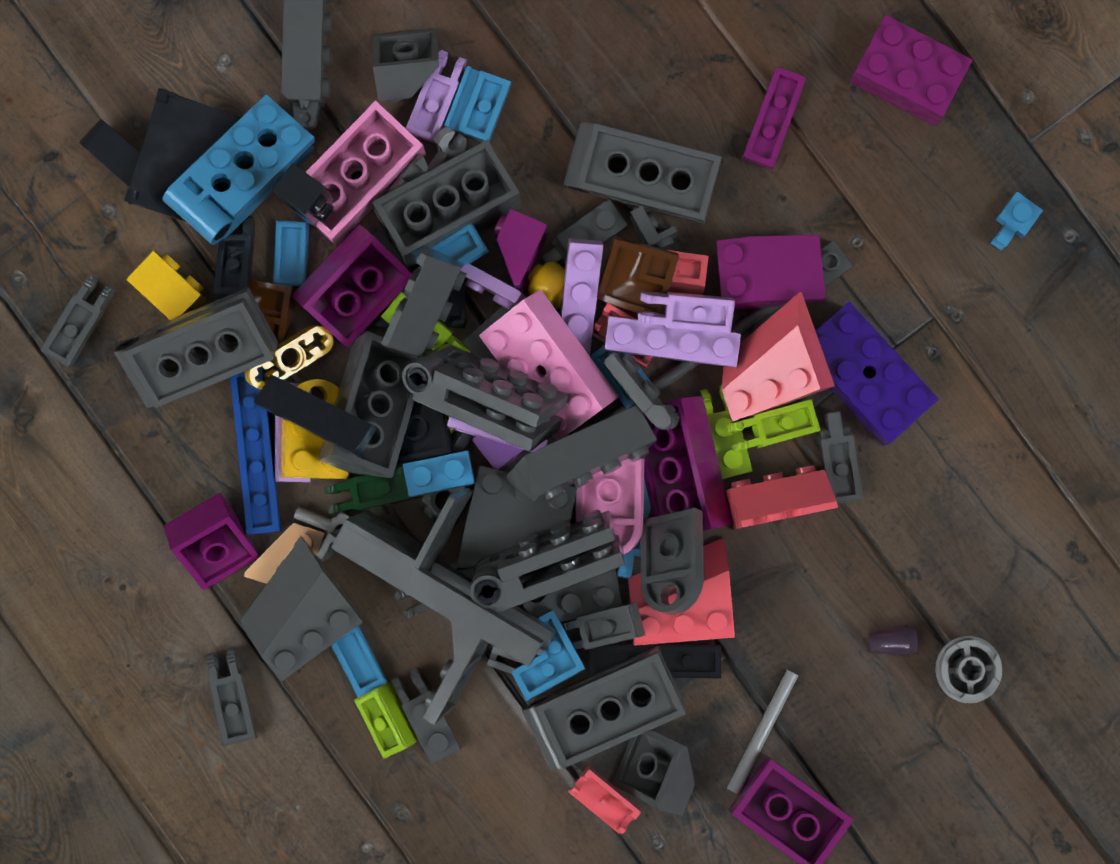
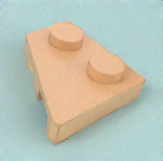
[244,523,326,584]

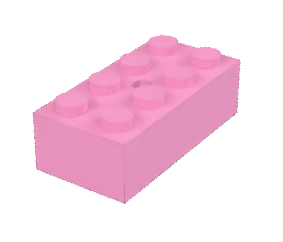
[306,100,426,247]
[479,290,619,441]

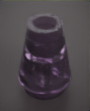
[869,624,918,657]

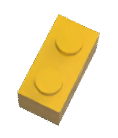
[126,251,207,320]

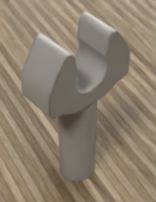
[428,126,467,171]
[294,506,350,535]

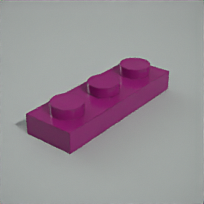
[742,66,807,170]

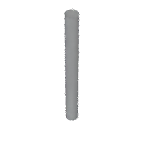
[727,670,798,794]

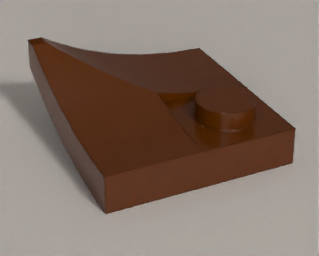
[597,236,679,314]
[228,278,295,344]

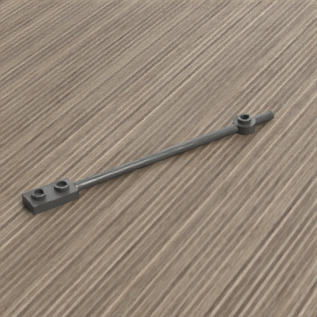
[551,240,853,443]

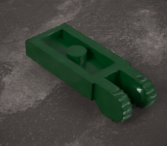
[324,467,420,514]

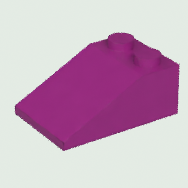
[716,235,826,312]

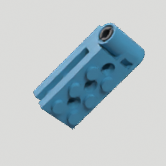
[163,94,315,245]

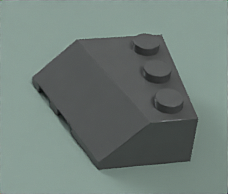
[381,247,467,357]
[457,466,577,570]
[240,535,363,682]

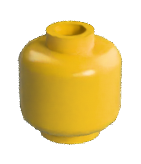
[528,261,565,309]

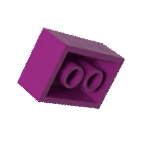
[849,15,972,126]
[728,755,854,864]

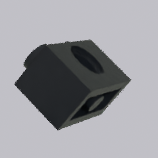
[272,163,334,227]

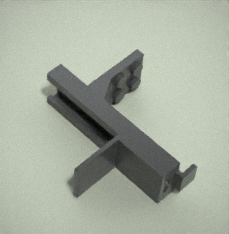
[316,488,557,725]

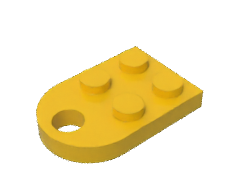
[281,379,349,479]

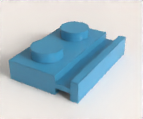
[444,66,511,143]

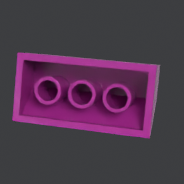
[641,396,733,531]

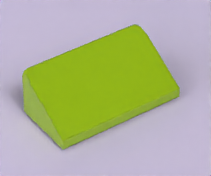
[354,682,419,759]

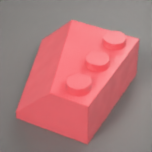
[722,292,835,422]
[725,465,838,530]
[628,538,735,646]

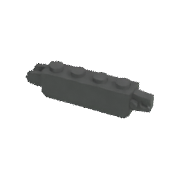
[281,0,333,130]

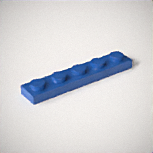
[230,368,282,535]

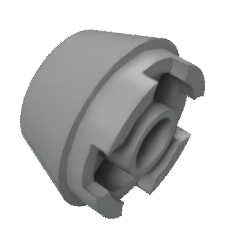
[935,636,1002,703]

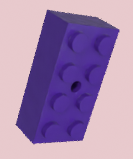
[816,301,939,446]

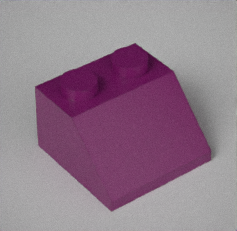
[494,209,548,292]
[163,493,260,590]

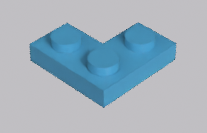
[511,610,586,702]

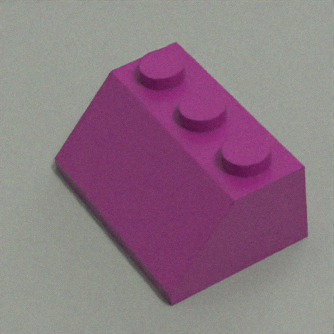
[291,224,412,348]

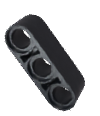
[79,119,139,187]

